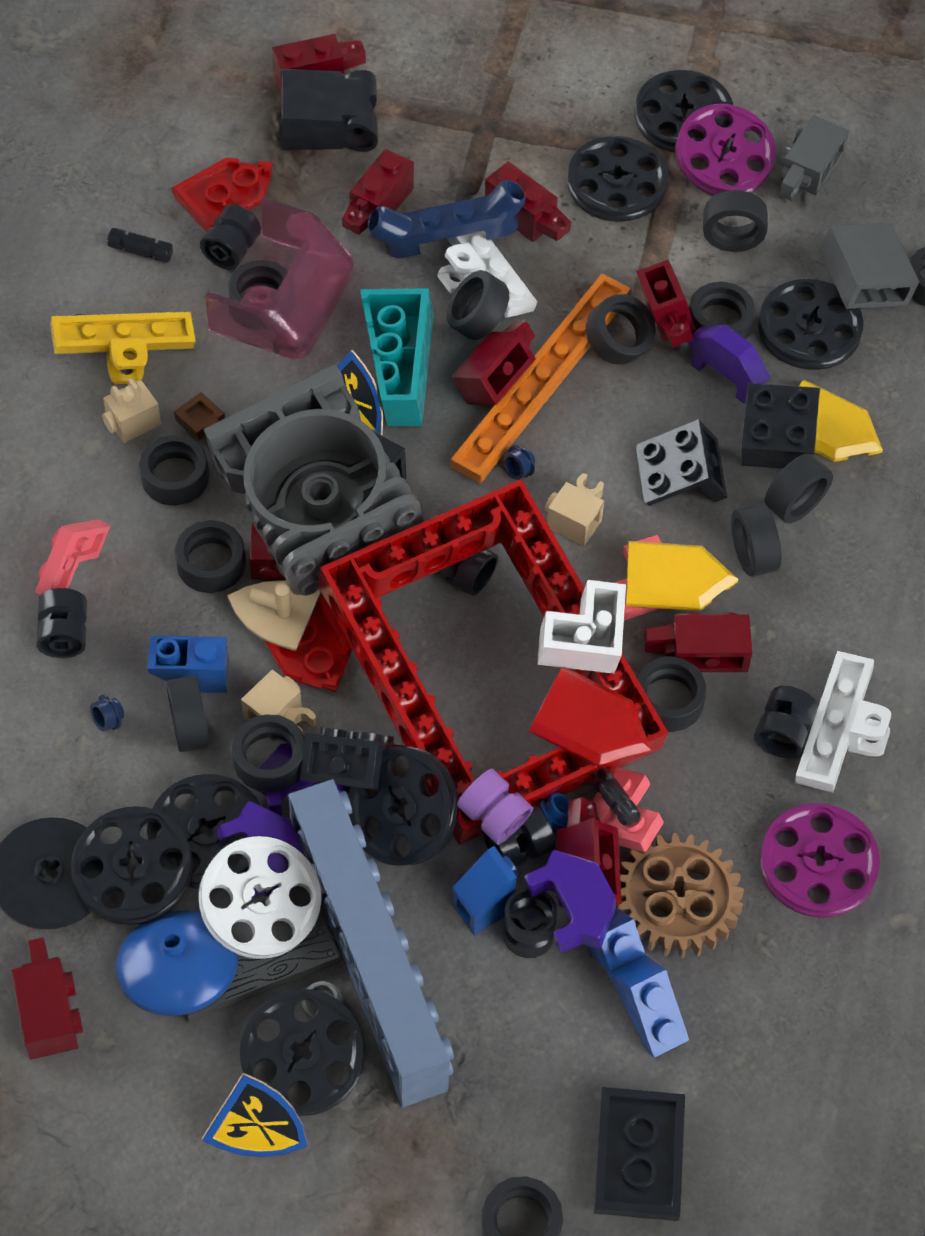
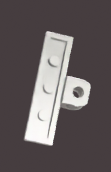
[437,231,538,318]
[795,651,891,793]

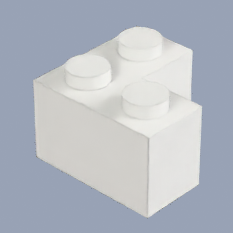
[537,580,626,673]

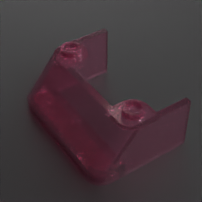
[205,197,354,359]

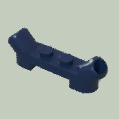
[368,180,525,258]

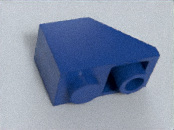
[147,636,229,693]
[452,846,518,935]

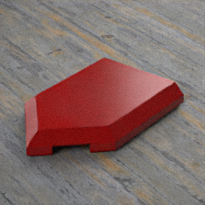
[171,157,273,232]
[263,593,353,693]
[529,667,651,767]

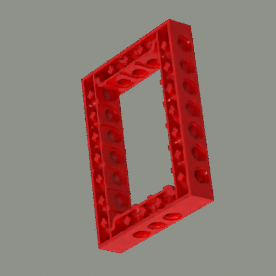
[318,479,669,845]

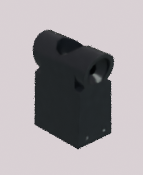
[282,69,378,152]

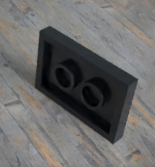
[594,1087,685,1221]

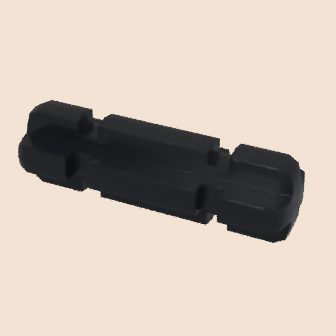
[107,227,173,263]
[590,767,640,827]

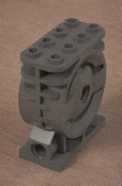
[203,364,424,596]

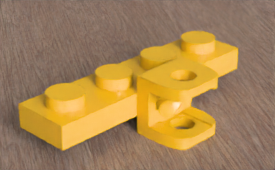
[50,312,196,384]

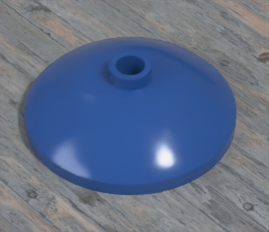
[116,910,238,1016]

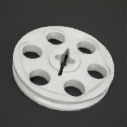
[199,836,321,959]

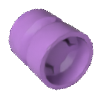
[457,769,533,845]

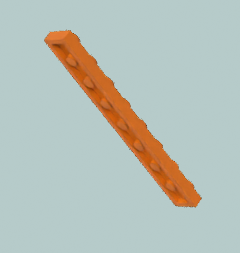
[450,274,631,484]

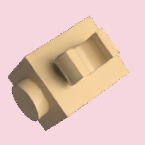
[102,377,161,443]
[544,473,604,547]
[241,669,317,740]

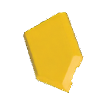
[799,380,883,462]
[626,541,738,611]

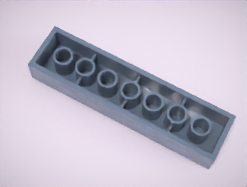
[288,779,454,1108]

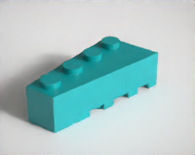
[360,288,434,426]

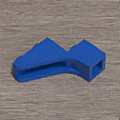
[587,907,689,1058]

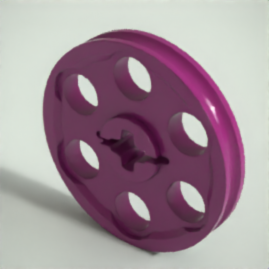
[675,104,776,195]
[760,803,880,918]

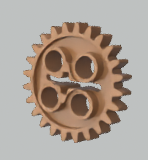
[617,833,744,958]

